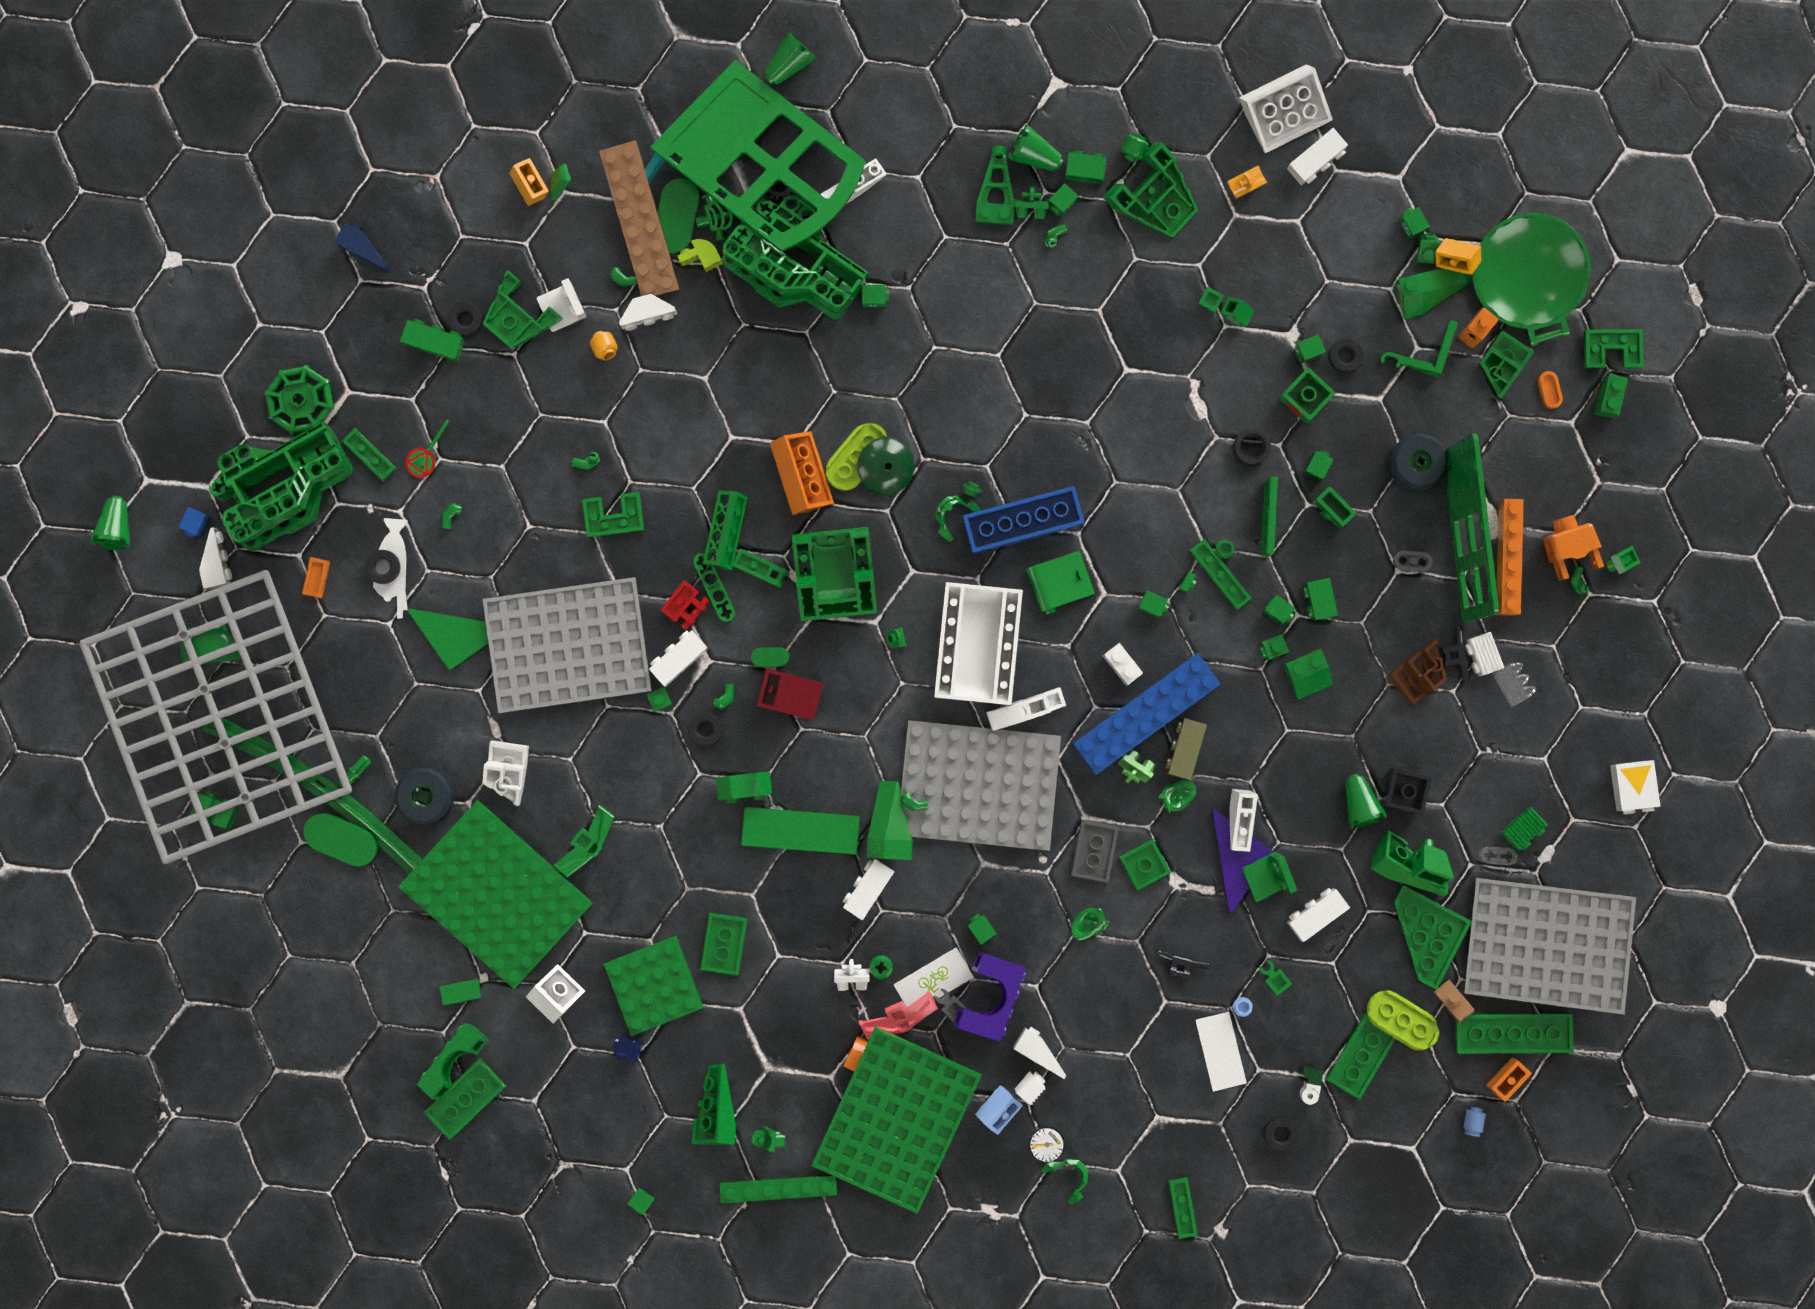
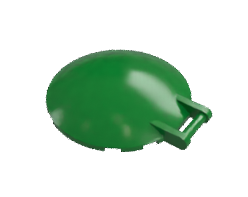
[1472,213,1591,347]

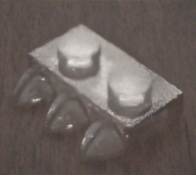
[1492,663,1536,707]

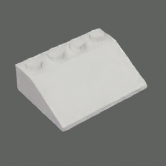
[1239,64,1333,153]

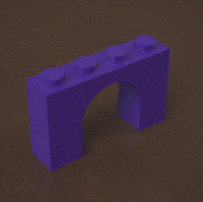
[953,951,1026,1042]

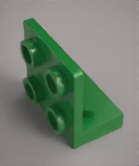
[1242,851,1297,902]

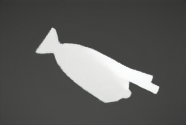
[373,518,408,619]

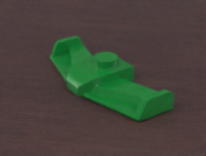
[553,805,615,878]

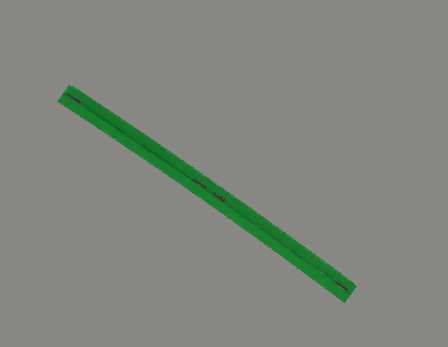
[201,712,423,874]

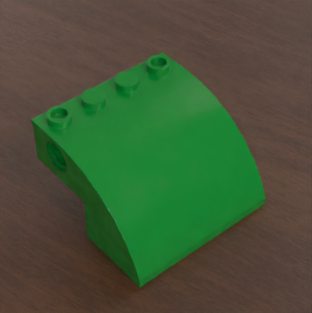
[792,527,877,621]

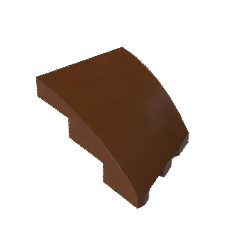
[1388,639,1447,706]

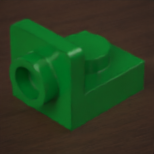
[1259,634,1289,661]

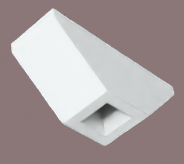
[619,294,677,331]

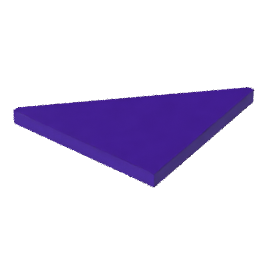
[1212,809,1273,913]

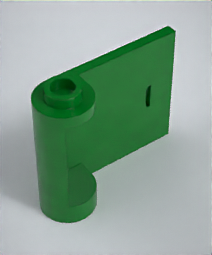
[1025,551,1095,615]

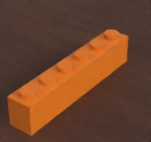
[1496,499,1524,616]

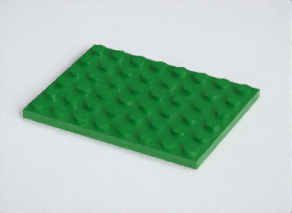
[398,800,593,989]
[812,1026,982,1214]

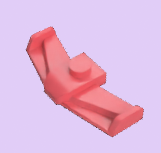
[859,990,938,1039]

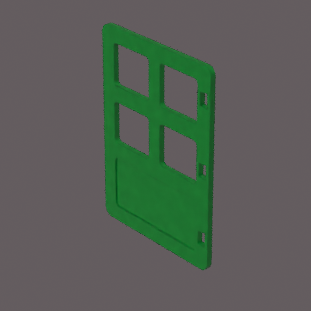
[1445,433,1499,622]

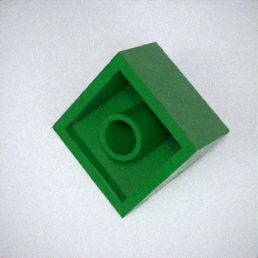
[1282,649,1333,700]

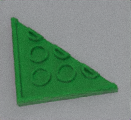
[407,609,489,671]

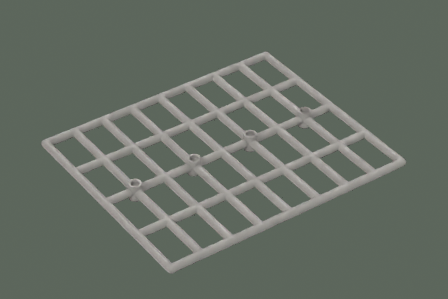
[79,570,352,864]

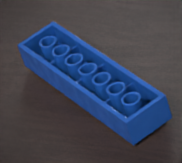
[1072,653,1221,775]

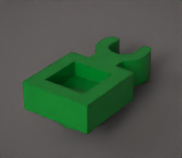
[1258,960,1292,996]

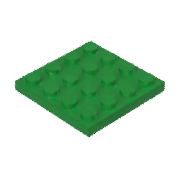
[604,935,704,1036]

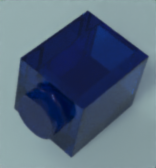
[612,1034,644,1063]

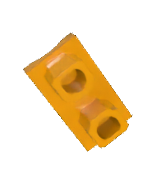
[1227,166,1267,199]

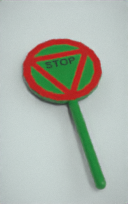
[405,419,449,478]

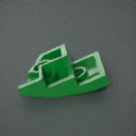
[1480,330,1534,399]
[177,625,242,665]

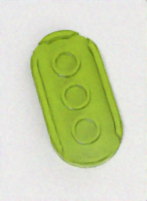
[826,423,887,491]
[1367,991,1439,1050]

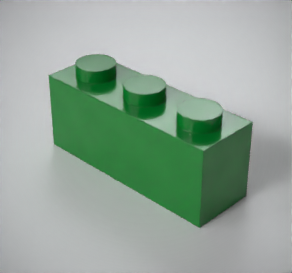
[400,319,465,362]

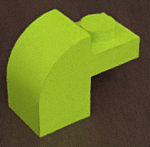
[677,239,723,272]

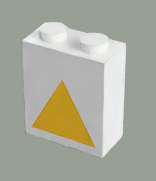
[1610,760,1660,814]

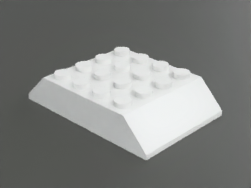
[934,582,1023,705]

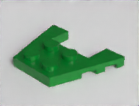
[483,270,563,350]

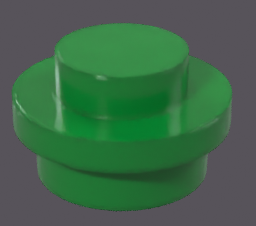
[963,482,982,497]
[1215,540,1234,559]

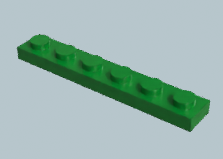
[720,1175,837,1203]

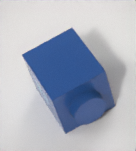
[179,507,211,538]

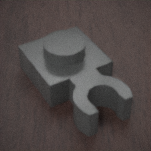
[933,988,967,1023]

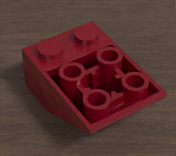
[757,668,823,720]

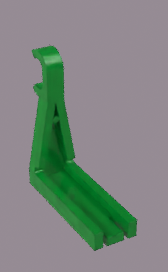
[1380,320,1458,378]

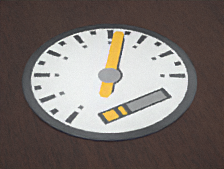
[1029,1127,1065,1164]

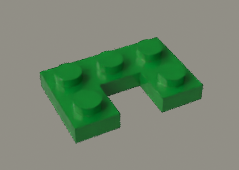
[1584,329,1644,369]
[582,492,645,538]

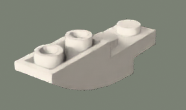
[821,159,886,204]
[986,687,1066,731]

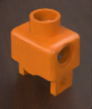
[1543,515,1604,581]

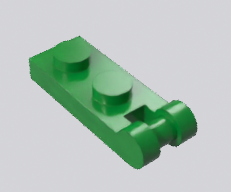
[733,548,789,588]

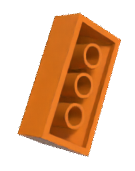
[770,431,834,515]

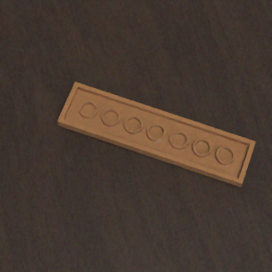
[599,140,680,296]

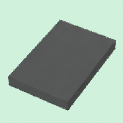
[1070,819,1119,883]

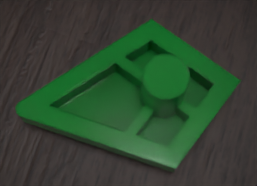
[551,164,571,201]

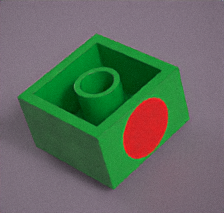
[1279,367,1336,424]

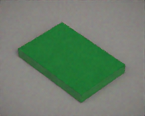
[700,912,748,976]

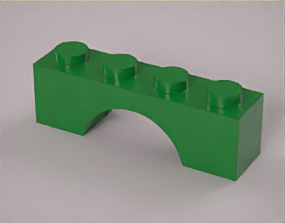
[417,1022,489,1101]

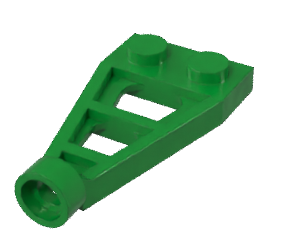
[975,146,1015,225]

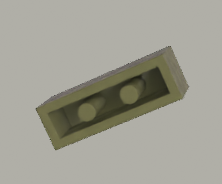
[1165,718,1207,780]

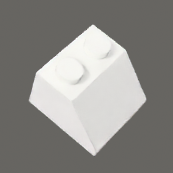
[526,964,585,1024]

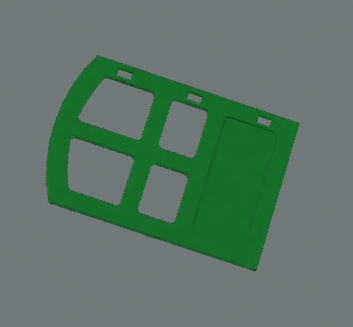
[650,60,866,252]

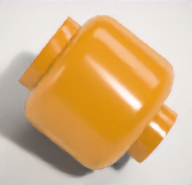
[590,331,618,360]

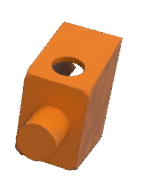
[1457,308,1499,349]

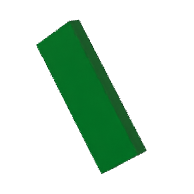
[342,428,397,482]
[1168,1177,1198,1239]

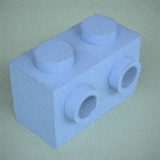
[975,1085,1023,1135]

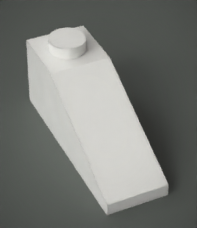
[1229,789,1258,852]
[1013,1027,1066,1079]

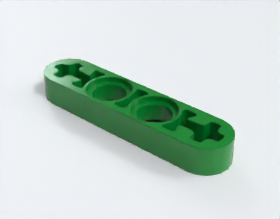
[693,553,736,622]

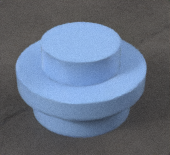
[1233,997,1253,1017]

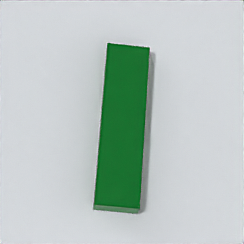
[1189,539,1252,611]

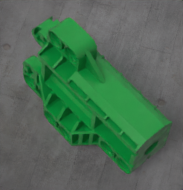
[722,195,869,319]
[209,421,353,551]

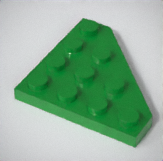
[1393,885,1472,990]

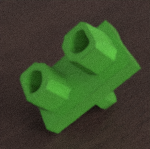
[1117,749,1155,783]

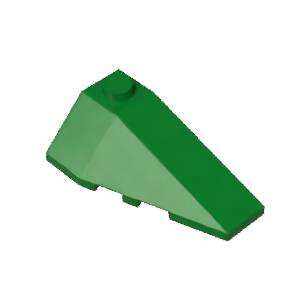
[1394,269,1473,320]
[867,781,913,860]
[1371,830,1448,896]
[692,1064,736,1145]

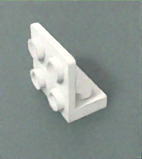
[537,278,587,332]

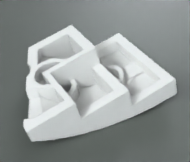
[482,740,529,806]

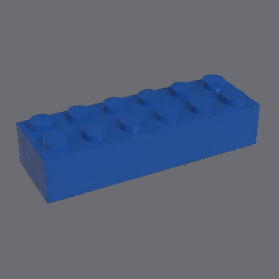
[962,486,1084,555]

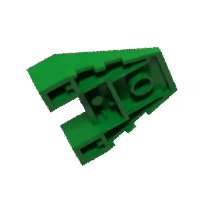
[1103,142,1198,238]

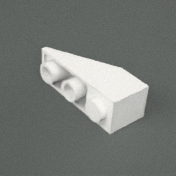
[199,528,232,590]

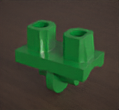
[1014,187,1049,219]
[751,1126,785,1152]

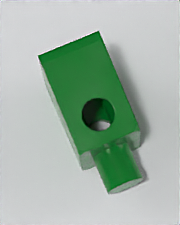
[1412,839,1454,888]

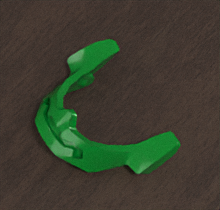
[935,495,981,542]
[1041,1159,1088,1204]

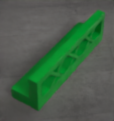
[703,491,748,570]

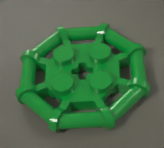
[264,365,335,435]

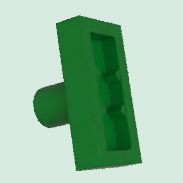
[1607,546,1640,574]

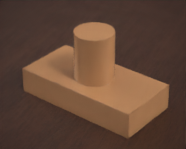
[1434,980,1475,1023]

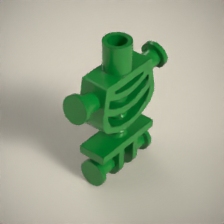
[695,192,756,242]

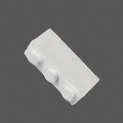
[1287,128,1348,186]
[649,631,709,687]
[842,858,894,920]
[1287,888,1350,942]

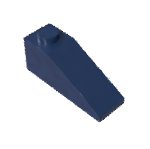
[334,222,390,273]

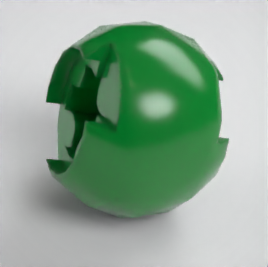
[869,955,893,980]

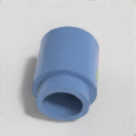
[1463,1107,1486,1137]

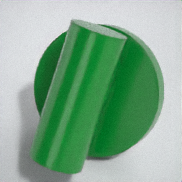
[887,627,906,648]

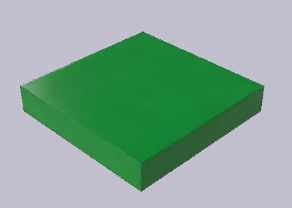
[1119,839,1171,891]

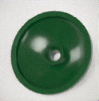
[857,438,914,495]

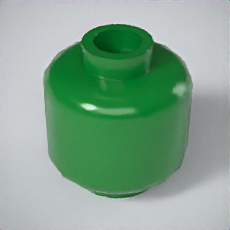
[1121,132,1149,162]

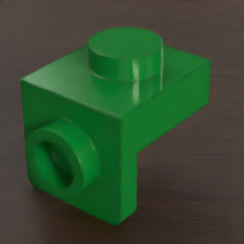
[1416,233,1440,264]

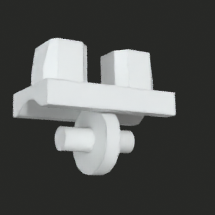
[834,959,869,991]

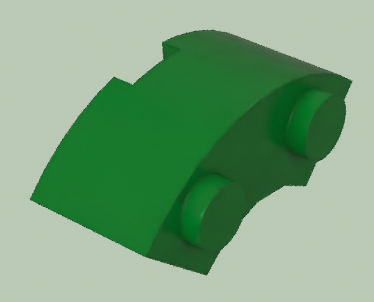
[716,771,772,804]

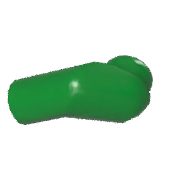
[1045,223,1067,248]
[610,267,637,287]
[572,452,600,470]
[441,503,462,529]
[1570,566,1589,594]
[713,684,735,709]
[901,792,929,811]

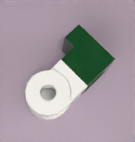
[1299,1065,1323,1105]

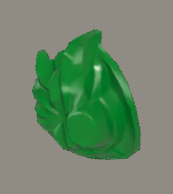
[1159,780,1196,813]
[1071,908,1110,940]

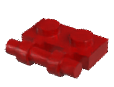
[661,580,710,631]

